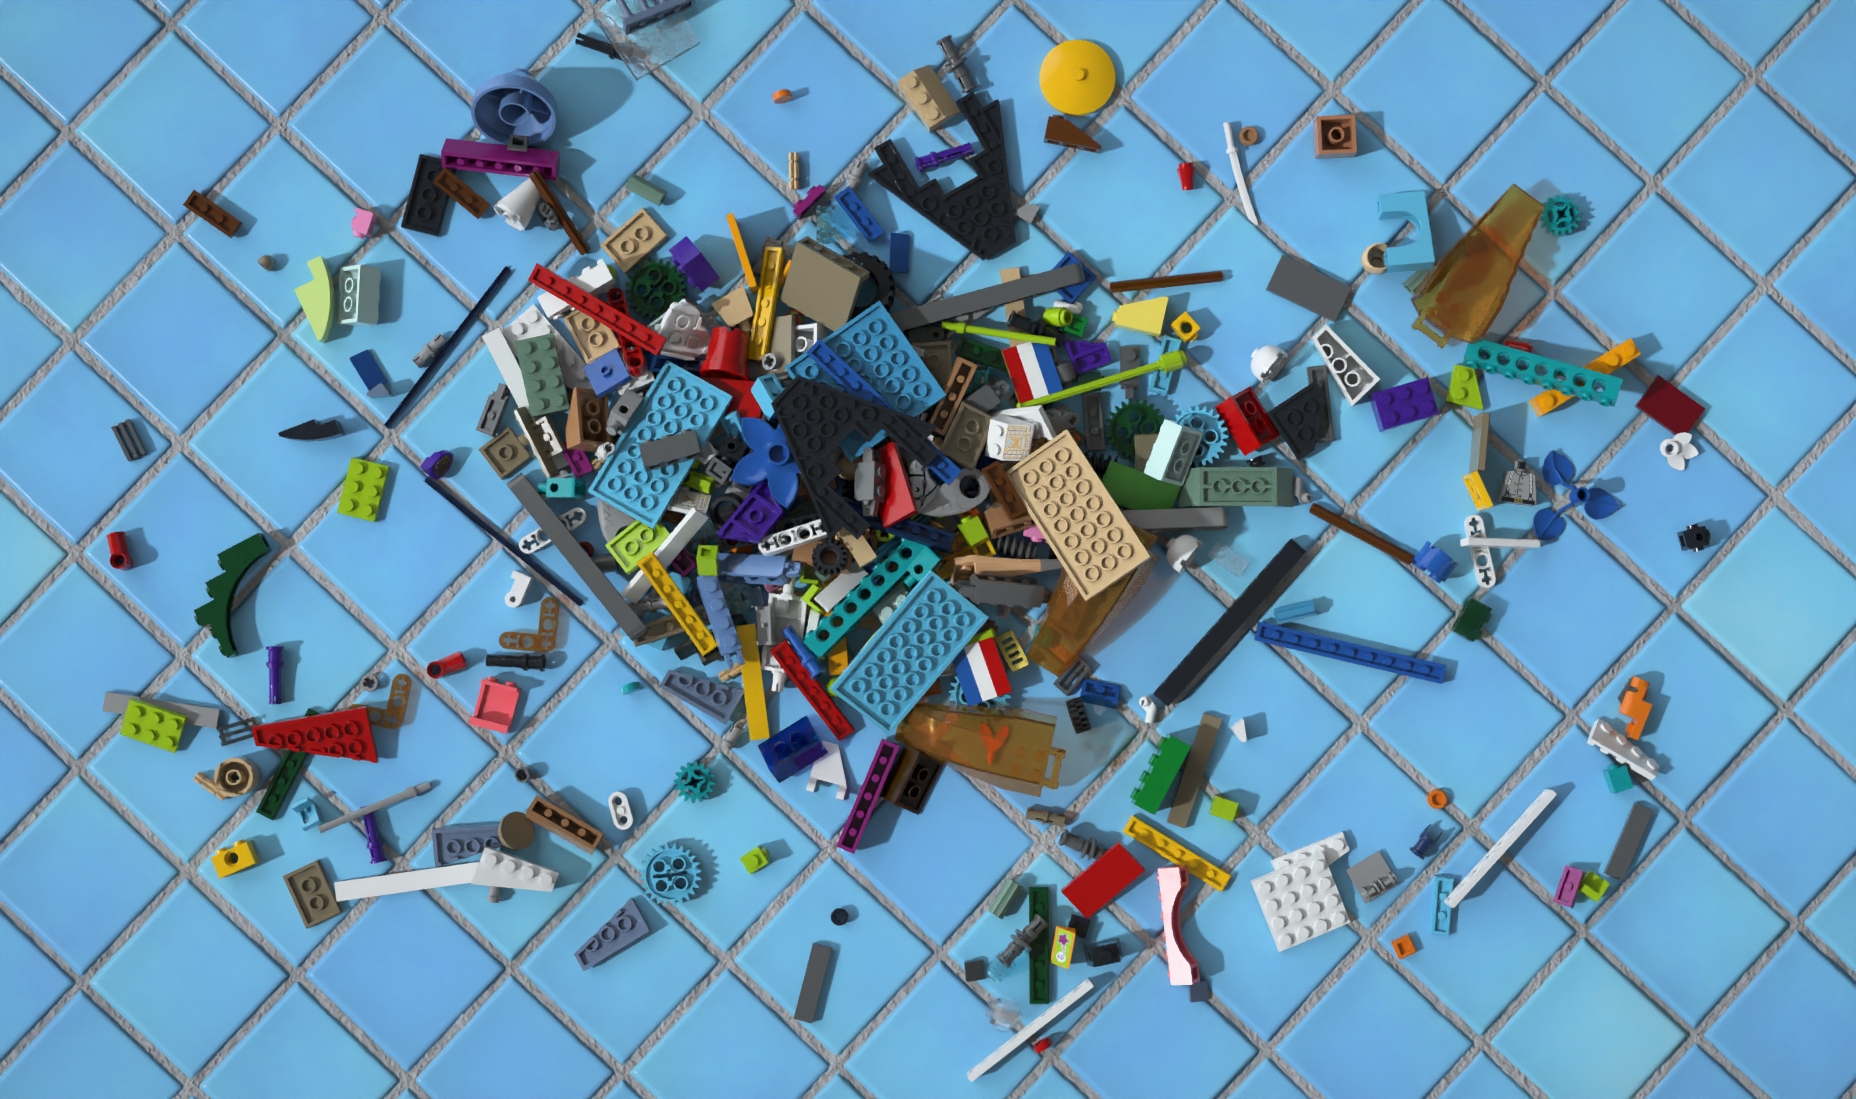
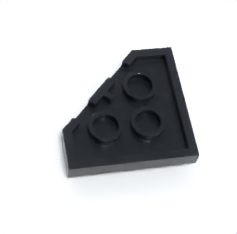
[1267,381,1325,461]

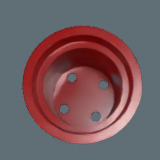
[700,327,750,381]

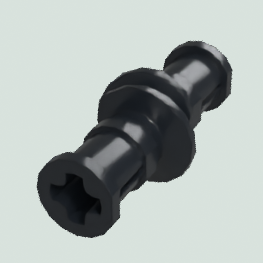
[1007,311,1066,347]

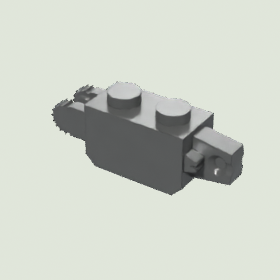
[951,379,1011,423]
[854,447,886,517]

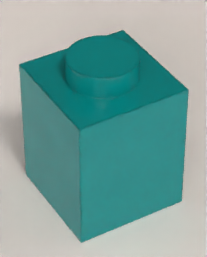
[1603,763,1634,794]

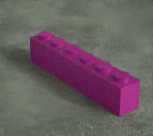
[441,138,560,181]
[836,738,900,854]

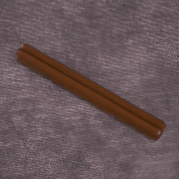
[529,170,590,255]

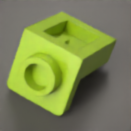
[740,845,770,874]

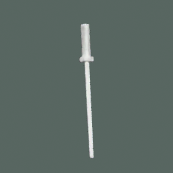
[1223,122,1258,226]

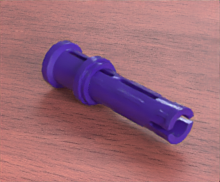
[915,142,973,173]
[266,646,284,705]
[360,806,387,865]

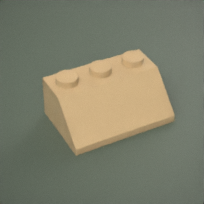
[898,65,961,133]

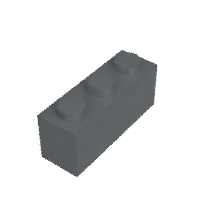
[639,429,703,471]

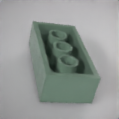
[514,333,570,418]

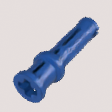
[782,626,826,680]

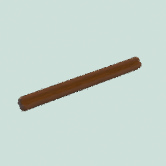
[1110,271,1223,293]
[1309,503,1414,565]

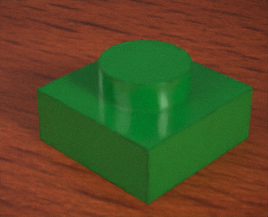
[1064,313,1088,338]

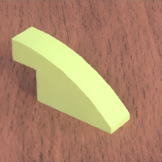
[294,256,335,343]

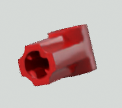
[107,531,133,571]
[427,651,467,679]

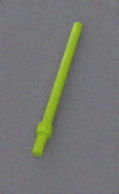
[941,321,1056,346]

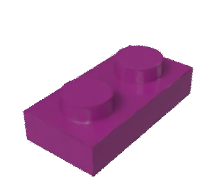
[793,184,826,219]
[562,441,594,479]
[1553,865,1586,909]

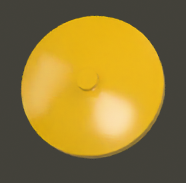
[1039,40,1116,116]

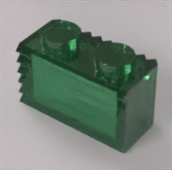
[1450,597,1492,642]

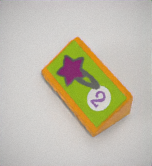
[1050,925,1076,969]

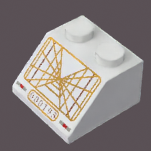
[985,414,1035,461]
[667,486,713,519]

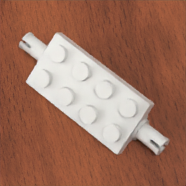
[761,577,807,692]

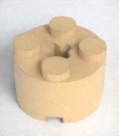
[214,757,259,797]

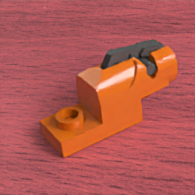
[1617,676,1652,740]

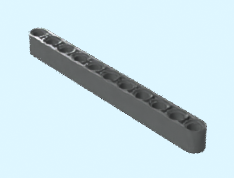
[890,263,1086,332]
[506,472,648,641]

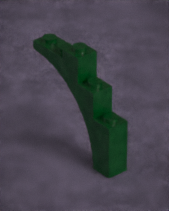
[194,533,272,658]

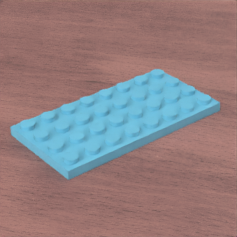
[588,360,733,530]
[830,570,989,735]

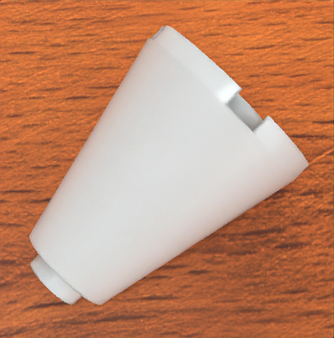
[494,178,541,231]

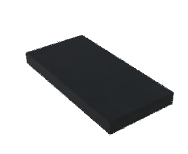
[401,154,457,237]

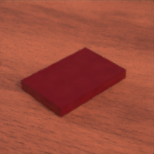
[1635,375,1705,435]

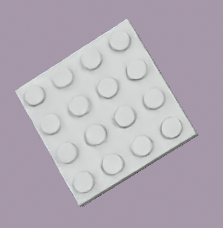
[1250,851,1351,952]

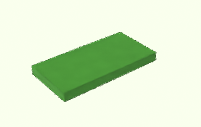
[1102,460,1181,510]

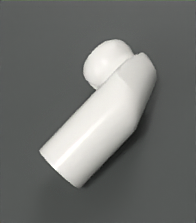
[1053,300,1083,315]
[1139,696,1157,724]

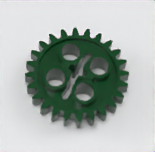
[625,258,687,321]
[1104,399,1164,461]

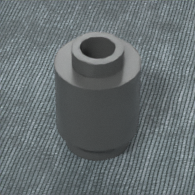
[593,553,621,573]

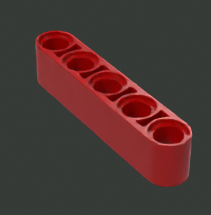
[607,288,646,377]

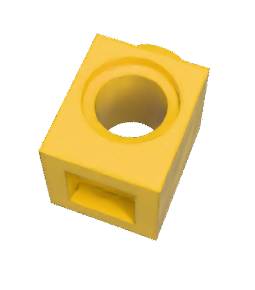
[1169,311,1201,343]

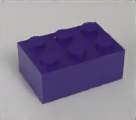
[1369,377,1439,432]

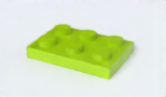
[337,457,390,522]
[605,520,670,575]
[120,697,188,753]

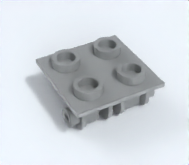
[1346,851,1398,904]

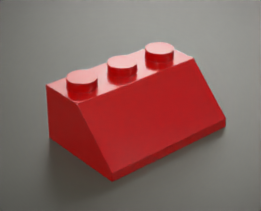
[1215,386,1280,456]

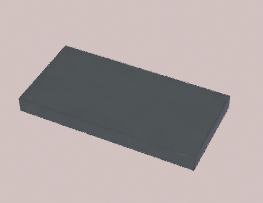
[1266,255,1351,322]

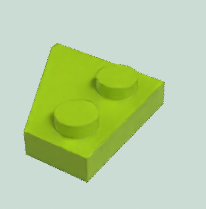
[1445,364,1483,411]

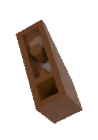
[1044,115,1101,153]

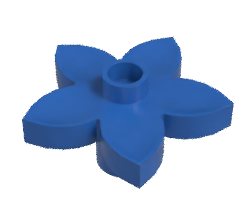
[731,417,802,510]

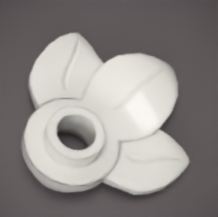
[1660,432,1698,470]

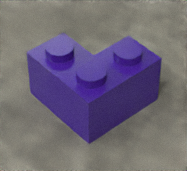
[669,236,720,292]

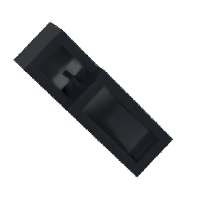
[278,419,345,442]

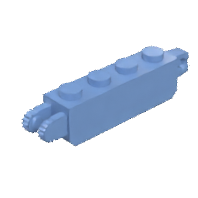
[717,552,803,585]
[696,575,745,669]

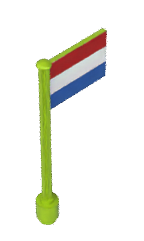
[1001,342,1187,408]
[826,627,1012,707]

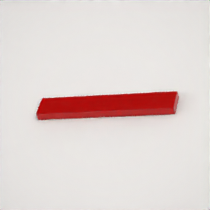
[770,639,855,741]

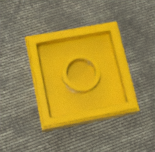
[1462,471,1493,511]

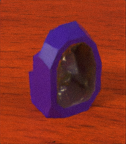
[420,450,453,481]

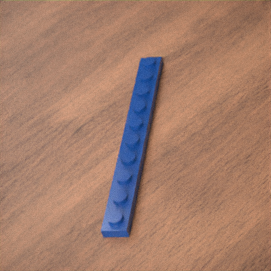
[806,339,962,486]
[1254,622,1447,684]

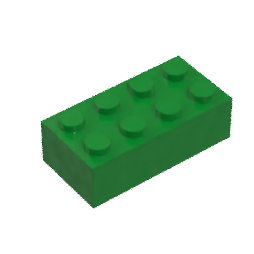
[1130,734,1191,815]

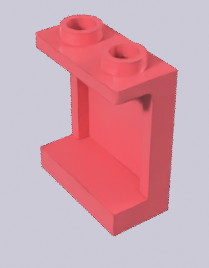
[469,676,521,734]

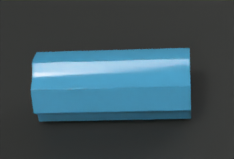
[1274,600,1316,625]

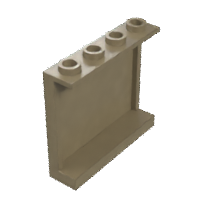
[780,236,870,332]

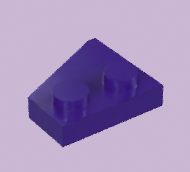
[1063,340,1112,375]

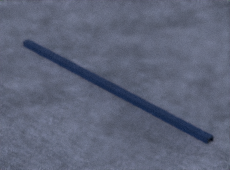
[384,266,511,429]
[423,476,584,606]

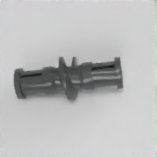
[936,35,977,94]
[1058,829,1109,860]
[996,914,1048,968]

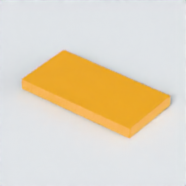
[726,213,758,293]

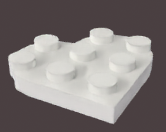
[657,302,710,360]

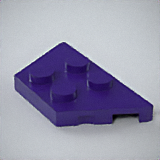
[717,481,784,544]

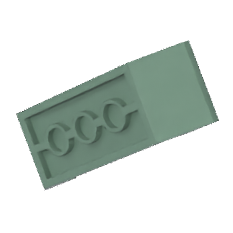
[1178,467,1293,507]

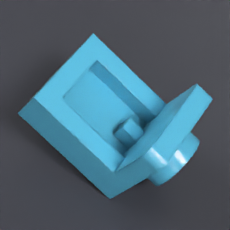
[291,797,322,831]

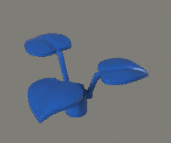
[1533,450,1619,541]

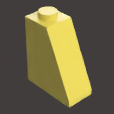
[1112,297,1169,337]

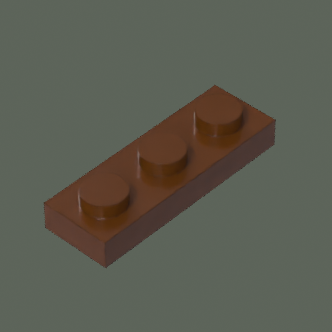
[433,168,490,219]
[183,190,242,239]
[981,461,1027,521]

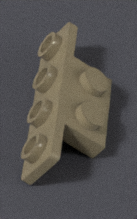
[514,406,566,478]

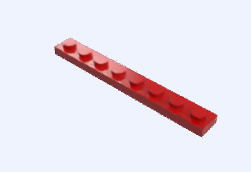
[528,263,668,355]

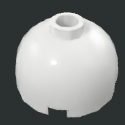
[1251,345,1288,384]
[1166,534,1203,573]

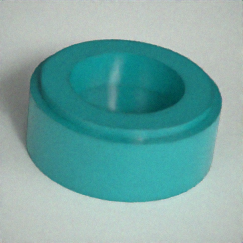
[621,682,641,695]

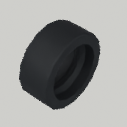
[709,493,744,529]

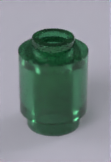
[1077,372,1105,392]

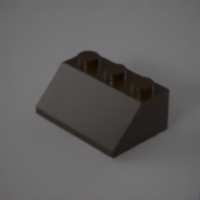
[880,744,944,815]

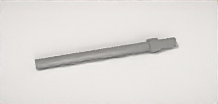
[318,781,431,833]

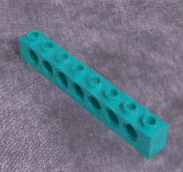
[1463,336,1623,407]
[803,538,926,661]

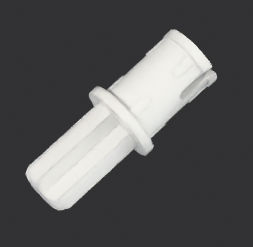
[595,442,615,461]

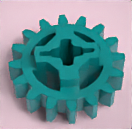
[1538,195,1581,237]
[673,761,716,803]

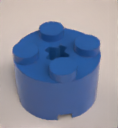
[1413,541,1458,584]

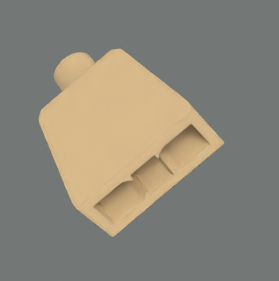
[711,286,754,333]

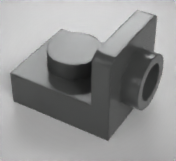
[704,456,736,485]

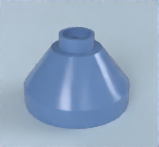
[471,68,558,147]

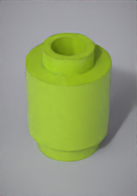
[1043,307,1073,327]

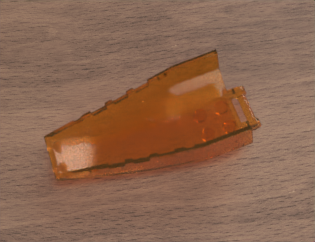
[1410,184,1544,349]
[1026,518,1159,677]
[895,703,1066,797]

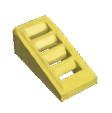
[995,630,1029,672]

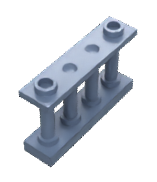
[607,0,695,35]

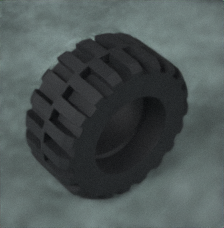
[842,251,895,321]

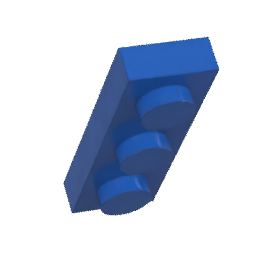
[834,186,884,243]

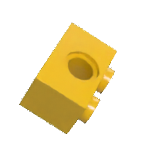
[210,839,261,879]

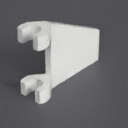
[806,740,847,800]

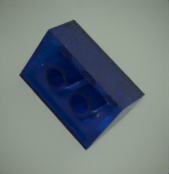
[757,715,828,783]

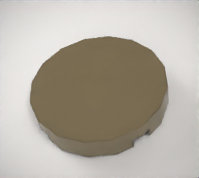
[498,811,535,851]

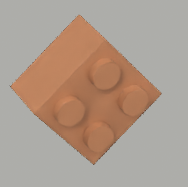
[1313,115,1357,159]

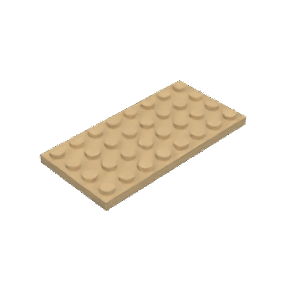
[1005,429,1152,601]

